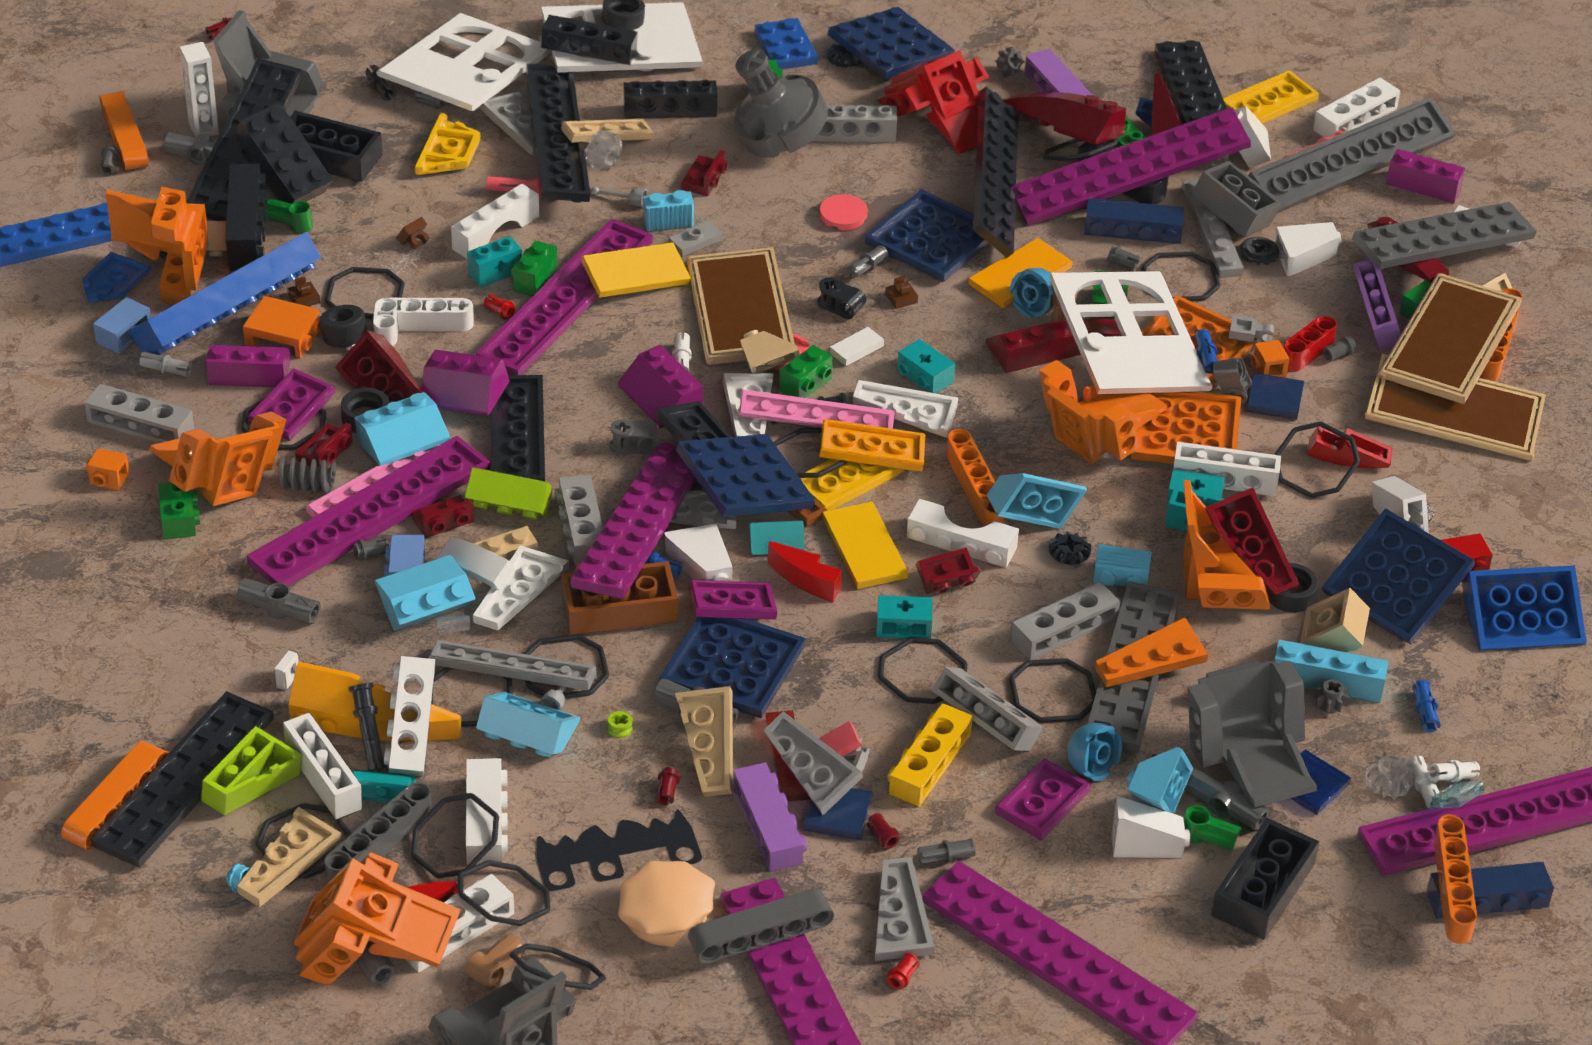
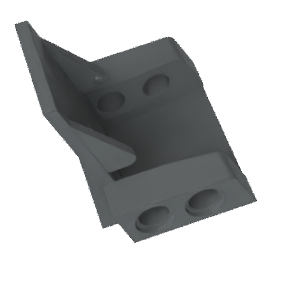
[213,10,324,118]
[1188,660,1317,808]
[428,956,577,1045]

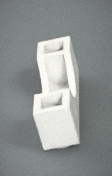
[451,184,539,259]
[907,499,1019,568]

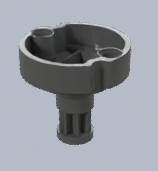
[734,49,828,158]

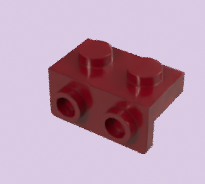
[295,423,353,467]
[915,547,981,594]

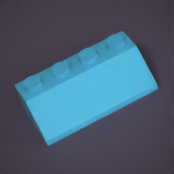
[1275,640,1389,703]

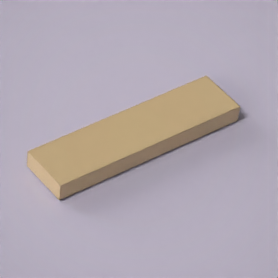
[561,119,654,142]

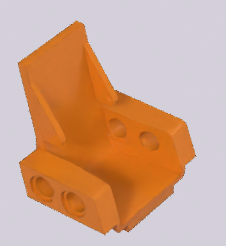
[106,186,209,305]
[1039,360,1167,465]
[149,412,286,506]
[1182,480,1270,610]
[293,852,460,985]

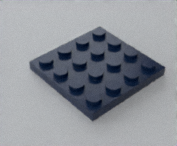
[827,7,955,79]
[865,189,989,282]
[676,434,816,517]
[1322,508,1475,645]
[660,617,806,718]

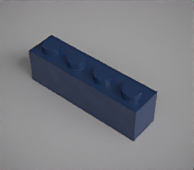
[1084,198,1184,244]
[1426,862,1554,919]

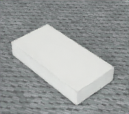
[830,327,884,366]

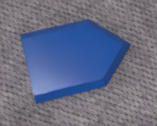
[82,251,152,303]

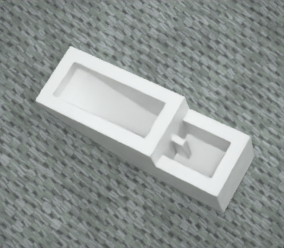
[437,537,514,591]

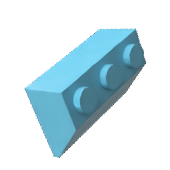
[354,392,450,466]
[987,473,1087,529]
[375,555,476,632]
[476,692,581,757]
[1126,747,1193,814]

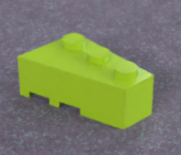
[201,726,302,815]

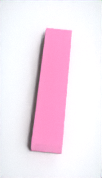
[738,389,895,429]
[306,444,441,517]

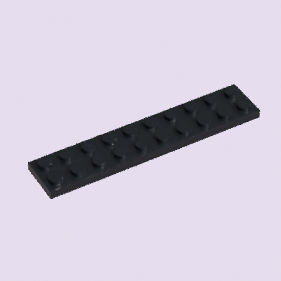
[525,63,591,203]
[973,86,1018,258]

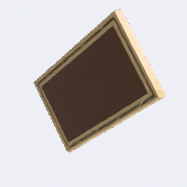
[686,247,795,365]
[1378,273,1522,404]
[1364,354,1546,461]

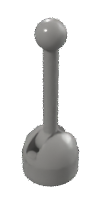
[590,186,648,207]
[540,686,567,710]

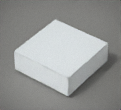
[275,651,298,691]

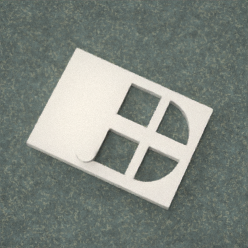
[541,2,703,72]
[377,13,552,111]
[1049,271,1212,394]

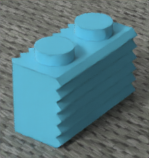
[643,190,694,232]
[1093,544,1152,588]

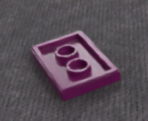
[247,368,336,441]
[689,580,778,620]
[995,758,1091,841]

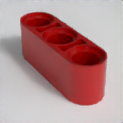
[1284,316,1337,372]

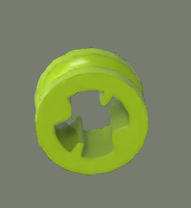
[607,711,633,738]

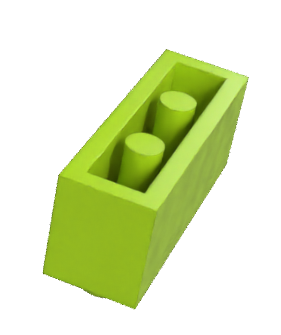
[465,467,553,521]

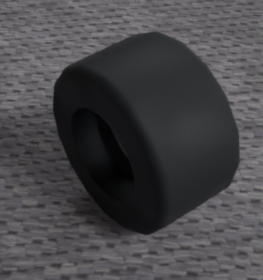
[320,305,367,347]

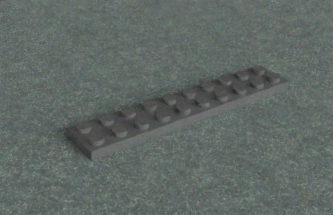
[1248,97,1456,213]

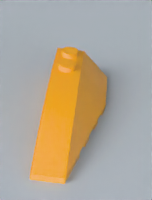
[288,661,462,741]

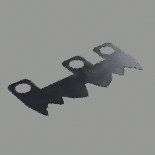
[537,809,702,891]

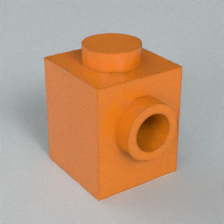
[1251,340,1289,378]
[86,448,130,491]

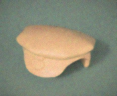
[618,861,715,947]

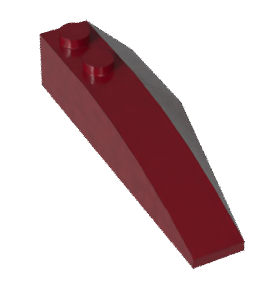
[1002,92,1127,145]
[985,319,1122,373]

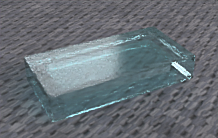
[1432,781,1484,808]

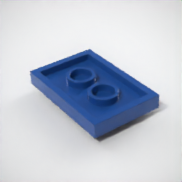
[754,18,818,70]

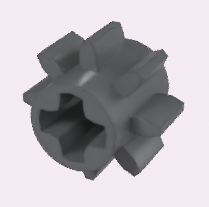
[995,47,1025,77]
[1314,679,1350,714]

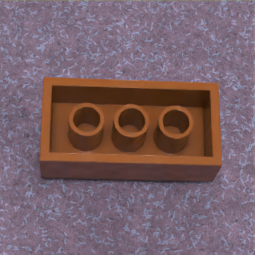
[561,561,678,635]

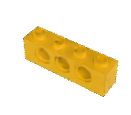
[887,703,973,807]

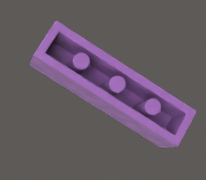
[1024,49,1093,96]
[1353,259,1401,350]
[733,762,807,872]

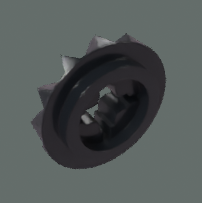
[827,44,862,67]
[1240,237,1279,265]
[1049,531,1091,565]

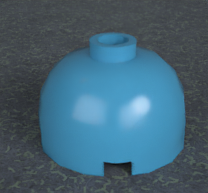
[1010,267,1055,318]
[1067,723,1122,781]

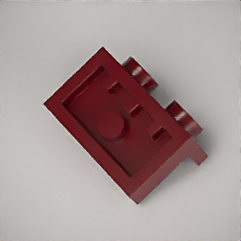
[681,150,728,196]
[412,495,474,538]

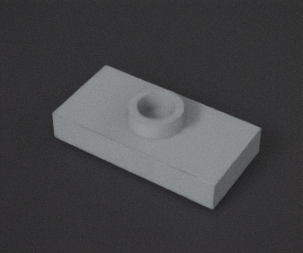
[669,221,723,257]

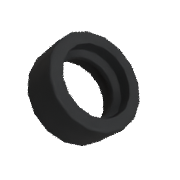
[601,0,645,30]
[340,388,390,433]
[1266,563,1318,613]

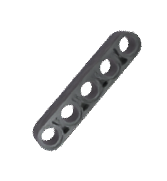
[324,782,432,884]
[688,889,834,964]

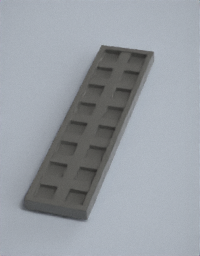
[1352,202,1537,269]
[1088,582,1181,753]

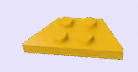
[415,113,480,175]

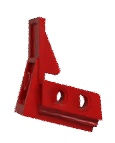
[876,50,989,154]

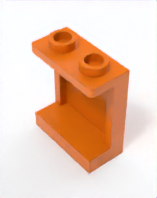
[243,296,321,358]

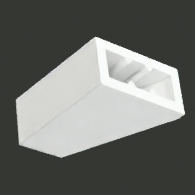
[1234,106,1271,169]
[1275,222,1341,276]
[1372,476,1429,533]
[664,523,733,581]
[1111,797,1190,858]

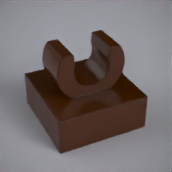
[396,217,429,250]
[288,276,320,307]
[885,276,918,309]

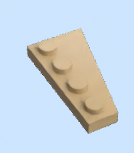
[675,686,733,797]
[237,807,342,907]

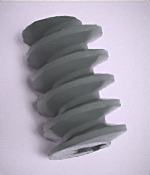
[279,456,336,493]

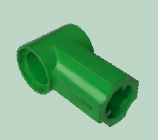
[265,198,313,234]
[1183,805,1241,851]

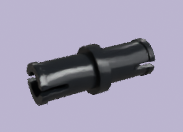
[365,65,396,101]

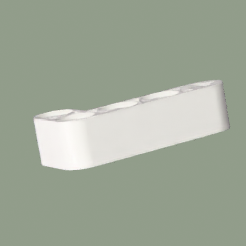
[373,298,474,346]

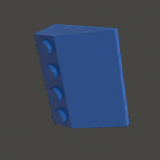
[1462,565,1587,651]

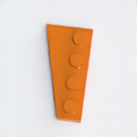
[1095,617,1208,687]

